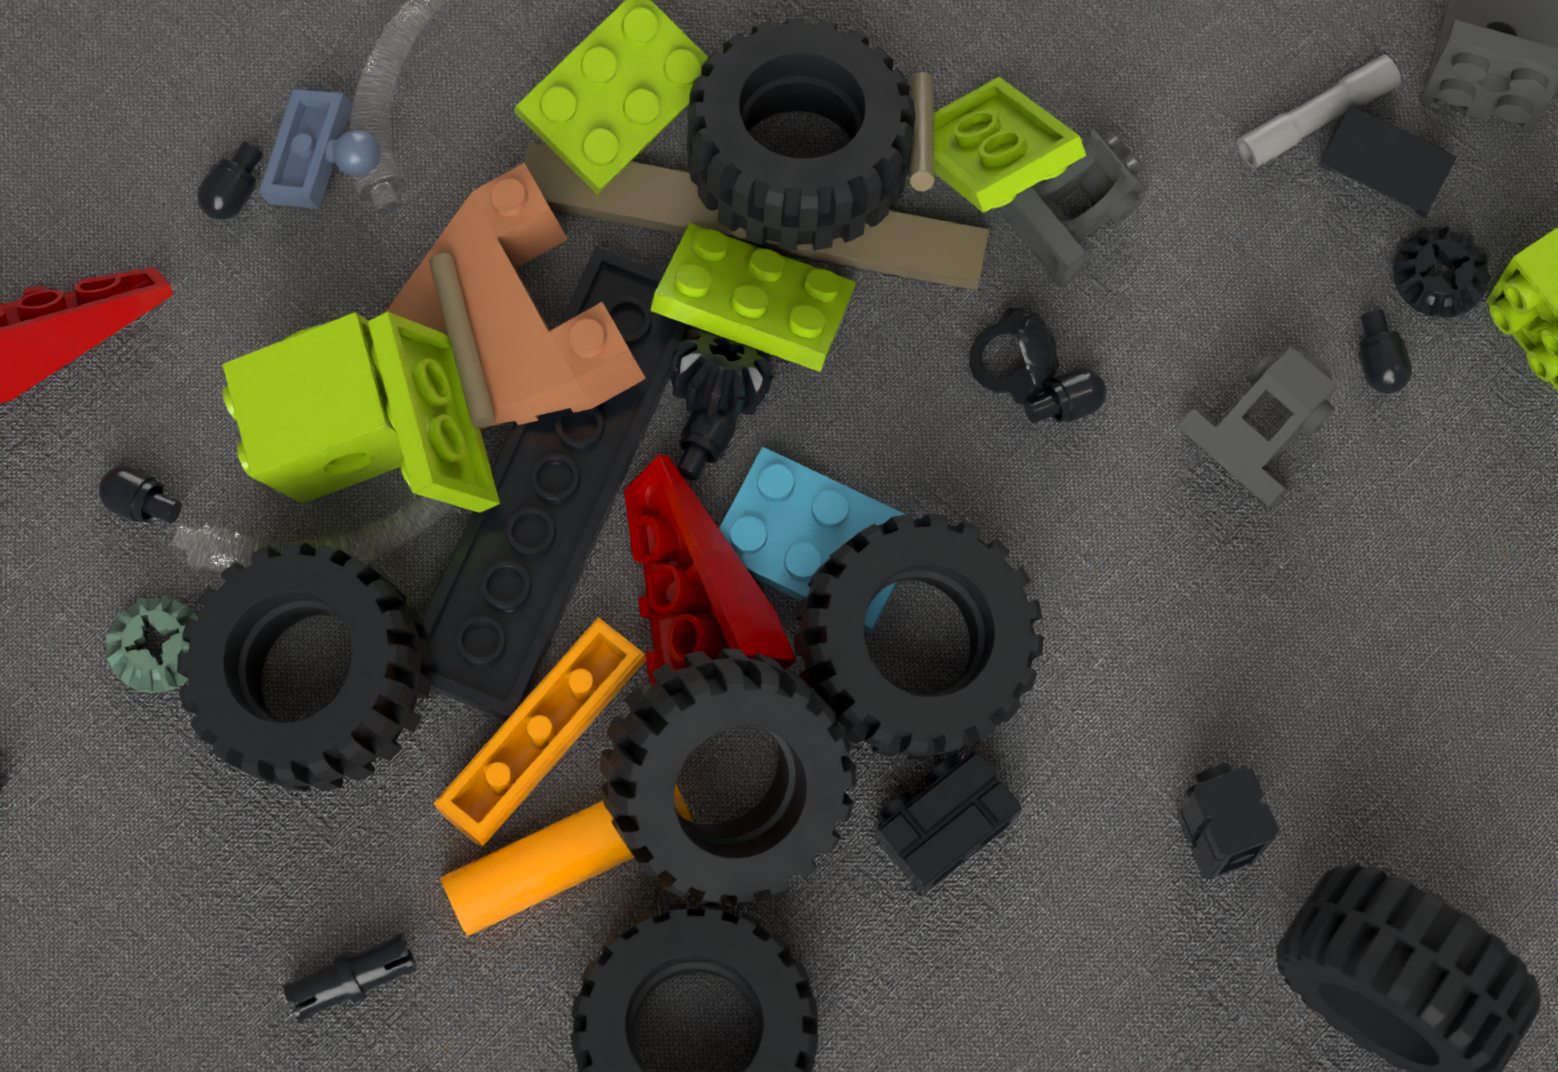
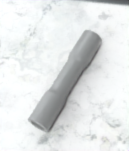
[1237,55,1401,169]

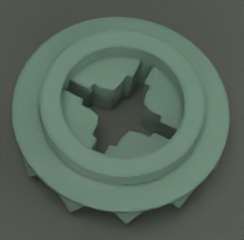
[105,595,198,693]

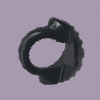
[969,308,1058,404]

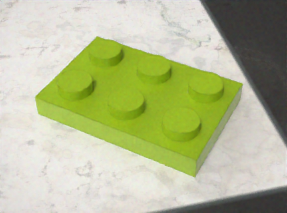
[514,0,708,195]
[934,77,1086,213]
[650,223,857,372]
[367,311,500,513]

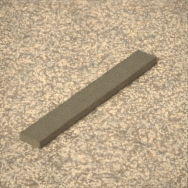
[524,142,990,291]

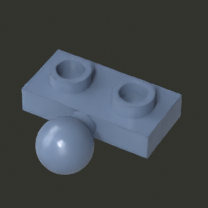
[258,89,381,209]

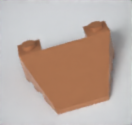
[386,163,646,433]

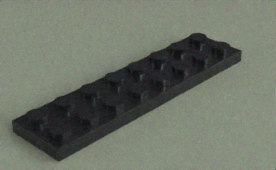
[418,246,693,721]

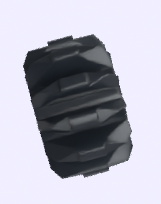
[669,329,773,422]

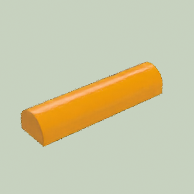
[434,617,647,847]
[439,785,693,937]

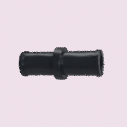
[283,933,417,1023]

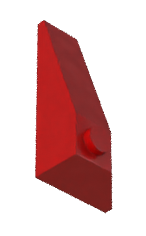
[0,267,173,403]
[624,454,797,685]

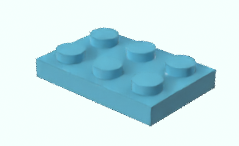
[719,446,915,635]

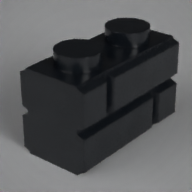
[875,751,1022,896]
[1177,763,1280,880]

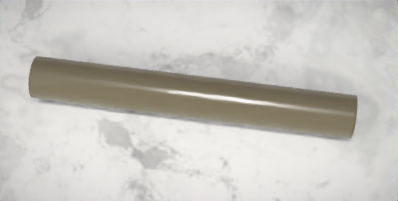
[910,72,934,191]
[429,253,496,427]

